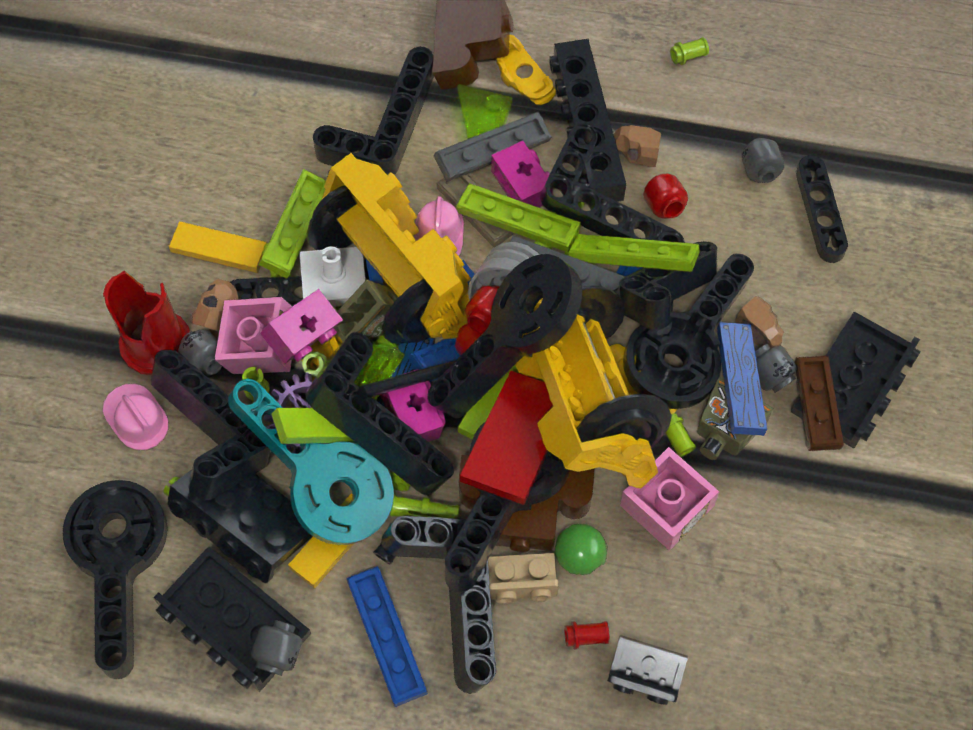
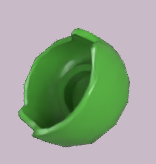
[554,524,608,575]

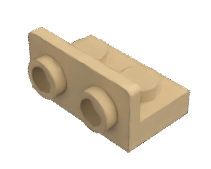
[488,553,558,604]

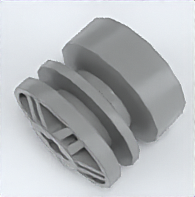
[468,242,539,300]

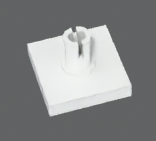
[300,246,365,307]

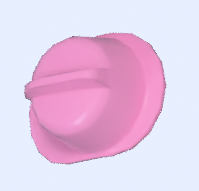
[414,196,464,256]
[103,384,168,450]

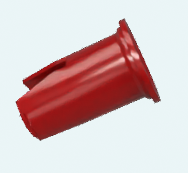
[103,271,190,375]

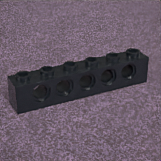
[549,39,626,201]

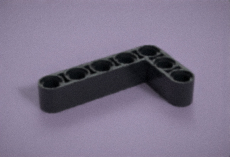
[313,46,434,175]
[540,123,685,243]
[305,332,454,495]
[151,350,271,500]
[381,516,496,694]

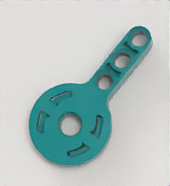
[228,379,394,545]

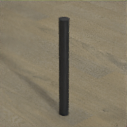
[358,359,457,399]

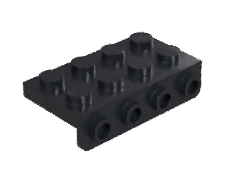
[791,312,921,449]
[167,470,313,583]
[153,546,311,692]

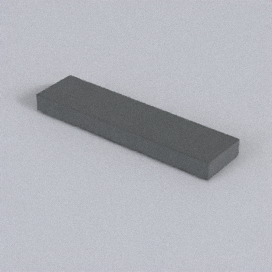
[434,112,552,182]

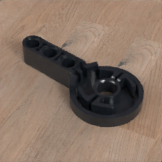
[427,254,582,418]
[623,254,754,409]
[445,421,570,592]
[63,480,168,679]

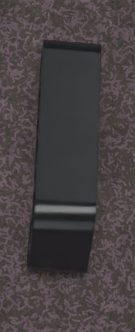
[619,241,717,329]

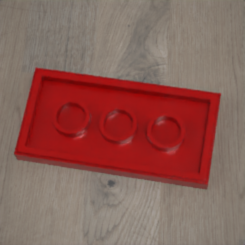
[460,371,553,505]

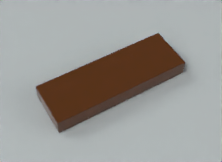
[795,356,844,451]

